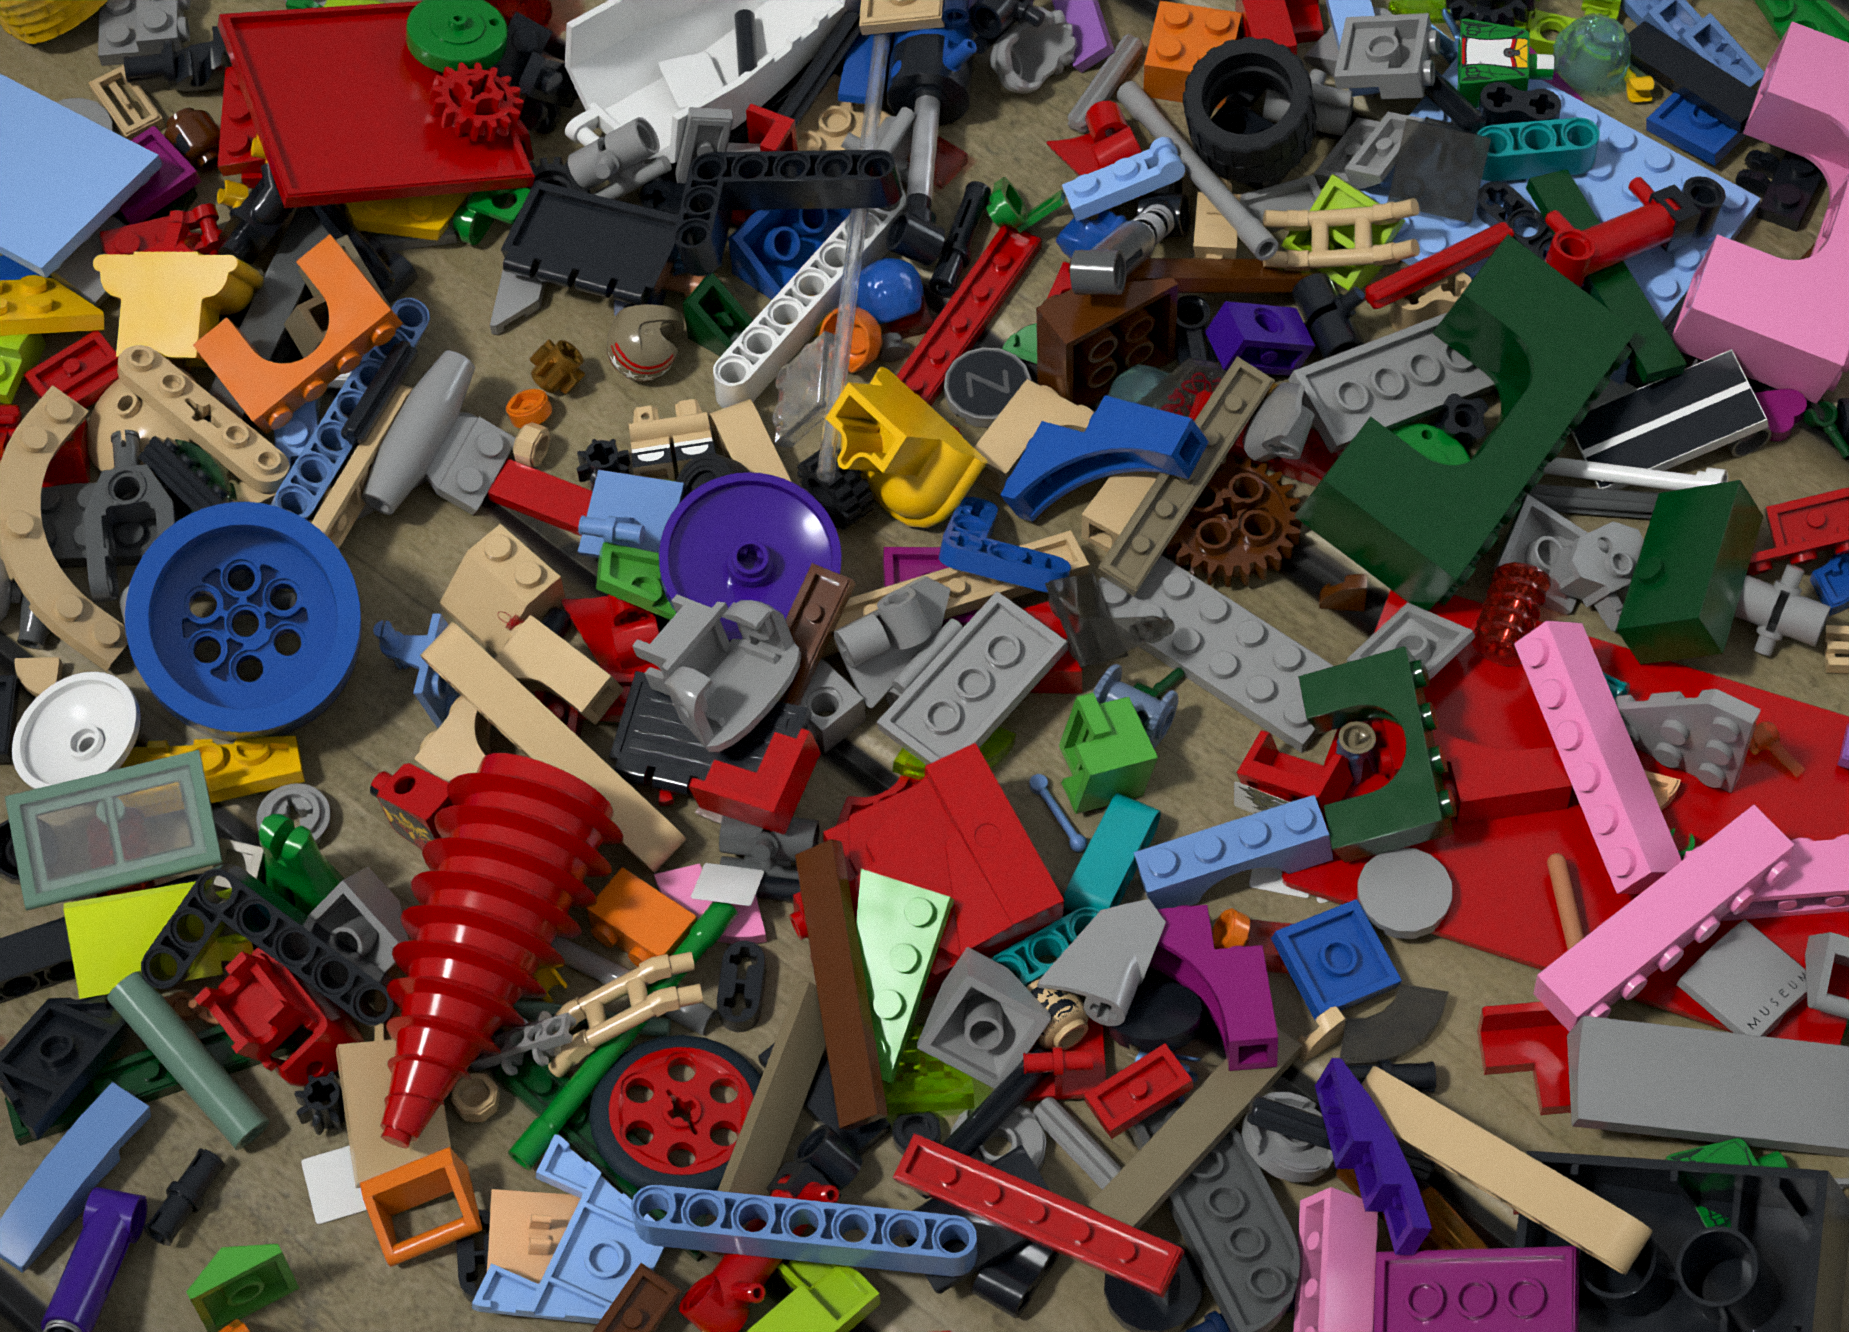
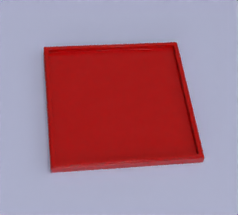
[218,1,535,208]

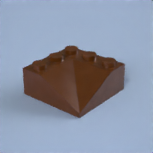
[1036,278,1178,408]

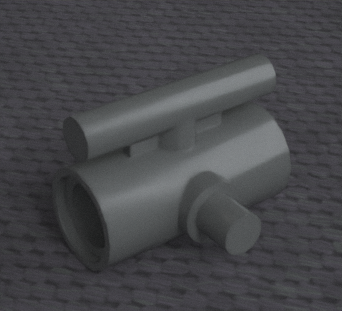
[719,816,820,879]

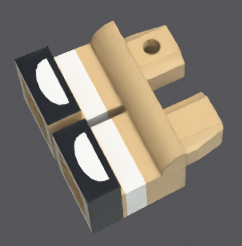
[628,399,716,482]

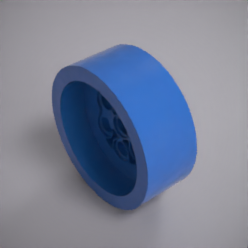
[125,502,362,741]

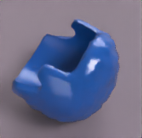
[1056,209,1128,259]
[855,258,924,325]

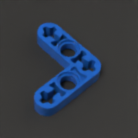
[939,497,1071,593]

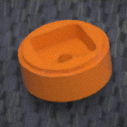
[506,389,552,428]
[1212,908,1250,949]

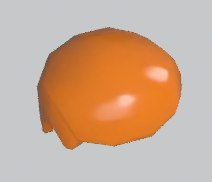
[818,306,883,373]

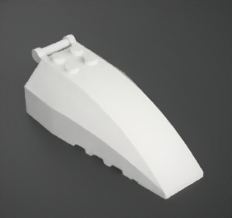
[565,0,861,164]

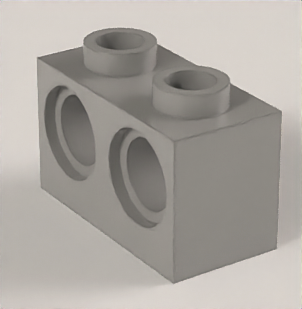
[799,658,866,753]

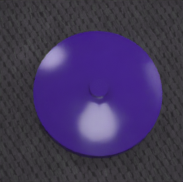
[659,472,842,642]

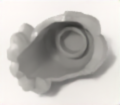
[990,5,1078,94]

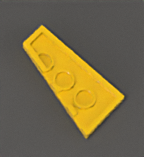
[117,736,305,823]

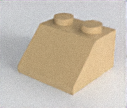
[440,524,566,656]

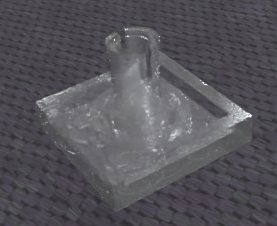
[772,331,843,449]

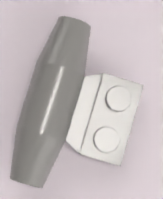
[361,350,515,515]

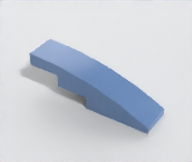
[1620,0,1764,88]
[0,1082,151,1273]

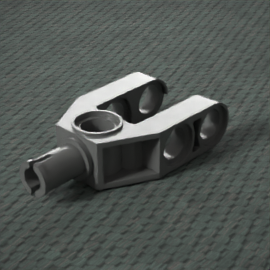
[83,430,180,603]

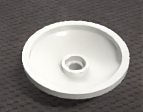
[12,672,141,789]

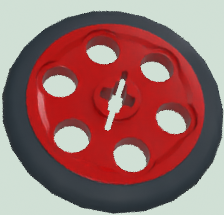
[589,1035,762,1191]

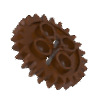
[1165,453,1302,587]

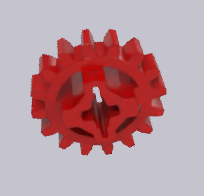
[429,62,524,142]

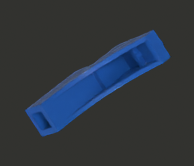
[1000,395,1209,522]

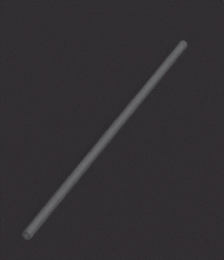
[816,33,891,482]

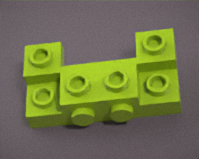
[746,1260,881,1332]

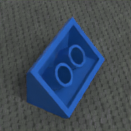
[728,209,854,300]

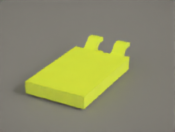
[63,881,253,999]

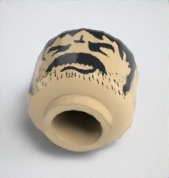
[1026,979,1089,1051]

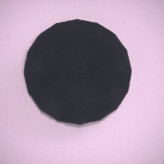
[1108,981,1204,1053]

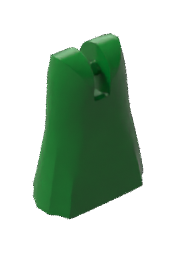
[259,814,344,916]

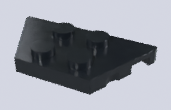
[0,996,134,1140]

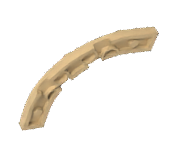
[0,385,128,672]

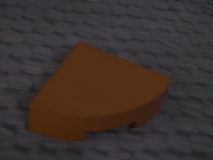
[1319,574,1368,612]

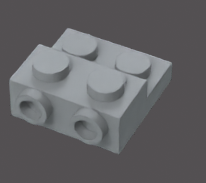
[98,0,190,66]
[1334,13,1440,99]

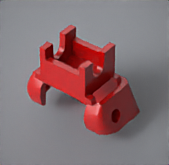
[194,947,365,1087]

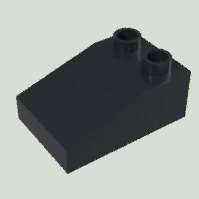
[1514,1151,1849,1332]

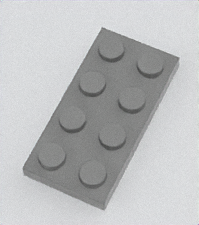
[877,591,1068,765]

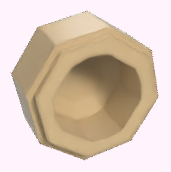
[513,422,551,468]
[451,1072,500,1122]

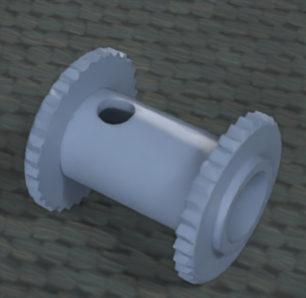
[1093,664,1179,748]

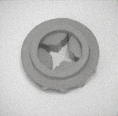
[256,783,331,844]

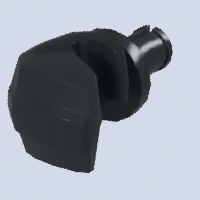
[124,26,232,92]

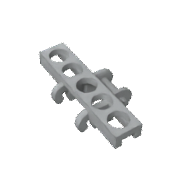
[470,1011,577,1076]

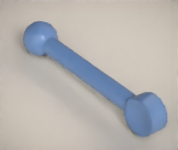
[1029,774,1087,852]

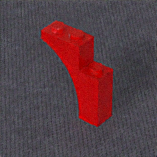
[1368,720,1572,824]

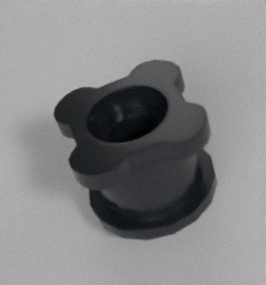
[1434,393,1488,448]

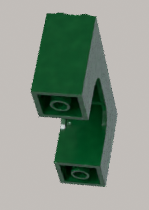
[1294,234,1637,611]

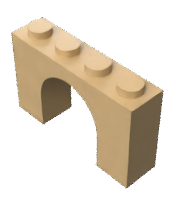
[974,379,1160,552]
[414,614,624,783]

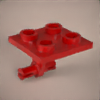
[1022,1017,1106,1101]

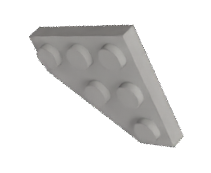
[1615,689,1761,793]

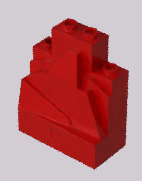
[789,742,1064,1002]

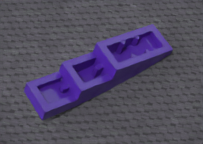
[1315,1058,1432,1255]

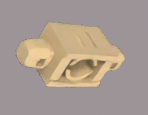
[1193,177,1241,259]

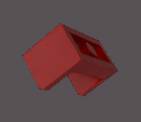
[1236,730,1353,824]

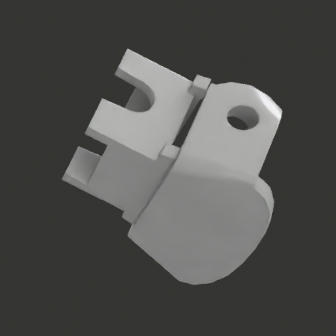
[632,594,801,752]

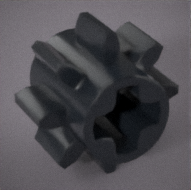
[576,439,631,491]
[294,1071,345,1135]

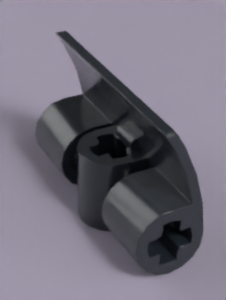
[902,1145,1051,1294]

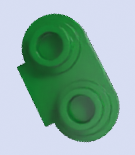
[986,177,1066,233]
[453,188,531,245]

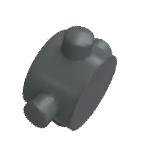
[879,333,909,362]

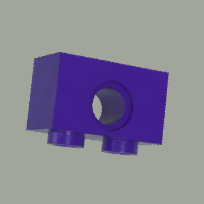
[1205,301,1315,376]

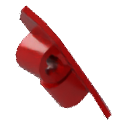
[1046,101,1143,198]
[561,594,661,674]

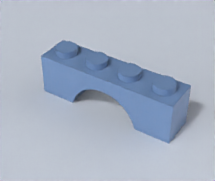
[1133,794,1333,909]

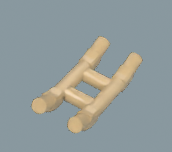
[1263,198,1420,271]
[548,952,703,1078]

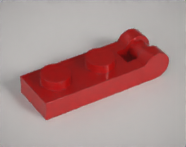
[99,203,223,255]

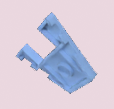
[472,1134,666,1324]

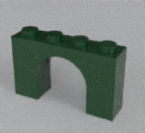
[1298,646,1457,863]

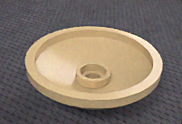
[87,366,205,477]

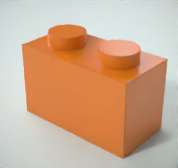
[587,867,697,967]

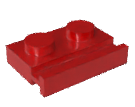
[24,330,119,408]

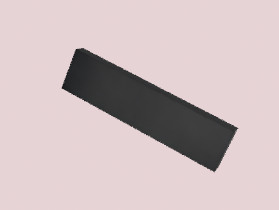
[1616,21,1757,133]

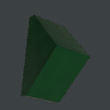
[683,273,753,357]

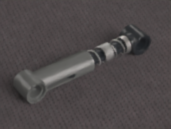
[1070,194,1190,295]

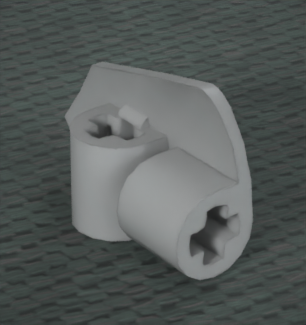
[1242,382,1315,462]
[834,576,951,708]
[1037,899,1166,1026]

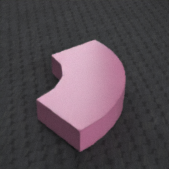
[654,864,767,944]

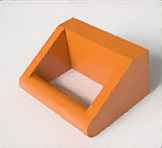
[360,1147,482,1267]

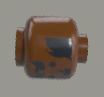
[164,107,220,172]

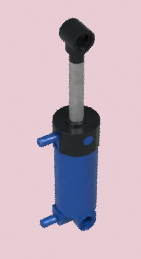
[886,0,977,266]

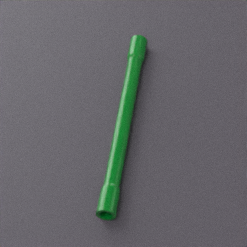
[508,901,738,1171]

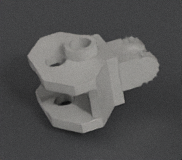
[1548,521,1644,632]

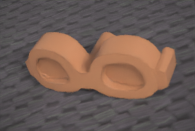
[164,991,220,1027]

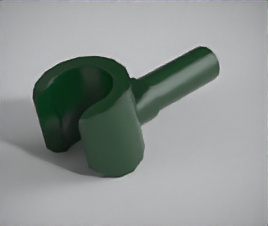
[1804,401,1849,459]
[1134,667,1185,700]

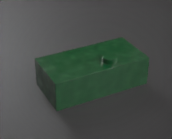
[1616,480,1763,665]

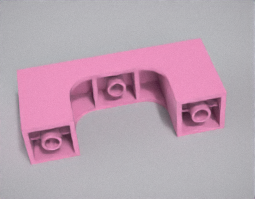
[1671,22,1849,404]

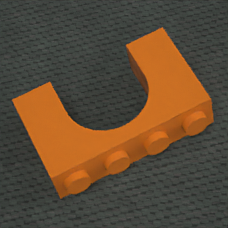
[193,234,404,434]

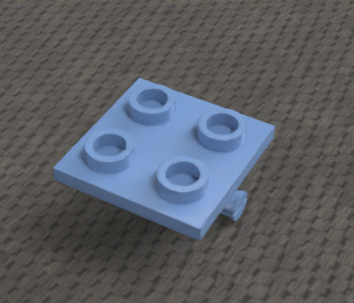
[578,470,685,558]
[373,614,461,728]

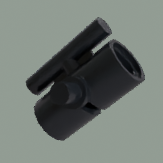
[968,0,1045,54]
[1292,273,1366,359]

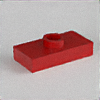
[1083,1043,1194,1139]

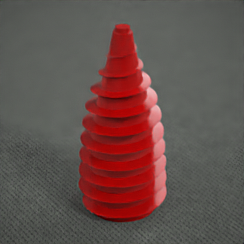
[380,753,624,1148]

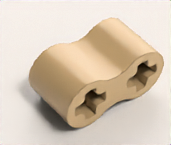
[1389,271,1472,331]

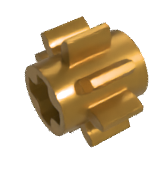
[529,339,585,394]

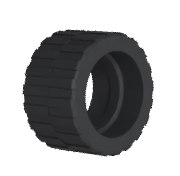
[1183,37,1317,184]

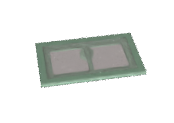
[5,750,223,911]

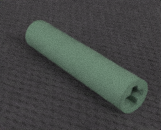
[107,971,270,1150]

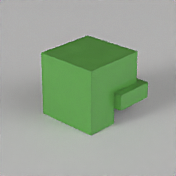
[1059,693,1158,814]

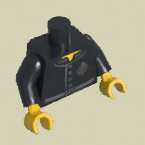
[217,134,296,264]

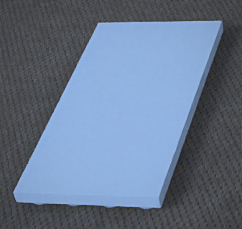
[0,74,163,278]

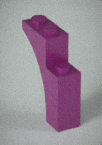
[1149,905,1278,1071]

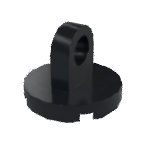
[1104,1239,1203,1332]

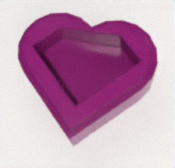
[1754,388,1807,441]

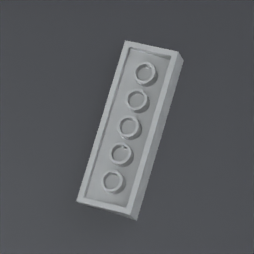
[1567,1016,1849,1157]

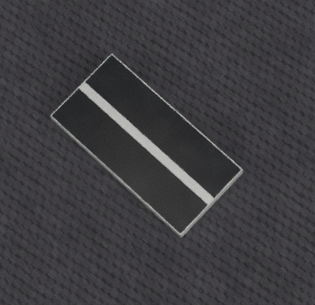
[1571,349,1769,490]

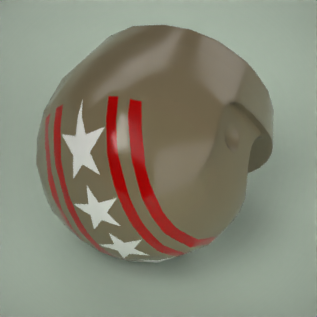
[606,304,684,382]

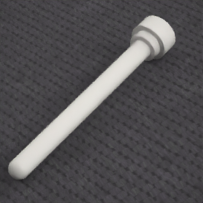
[1543,457,1728,490]

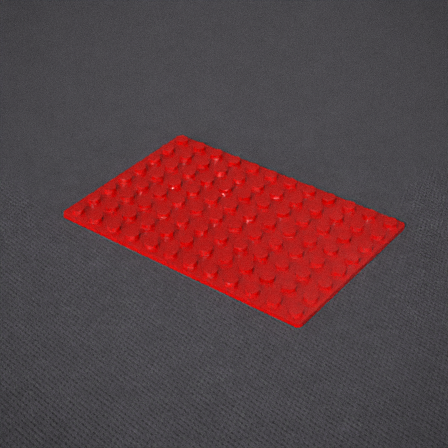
[1281,590,1849,1045]

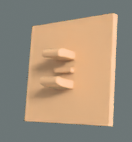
[487,1189,581,1284]

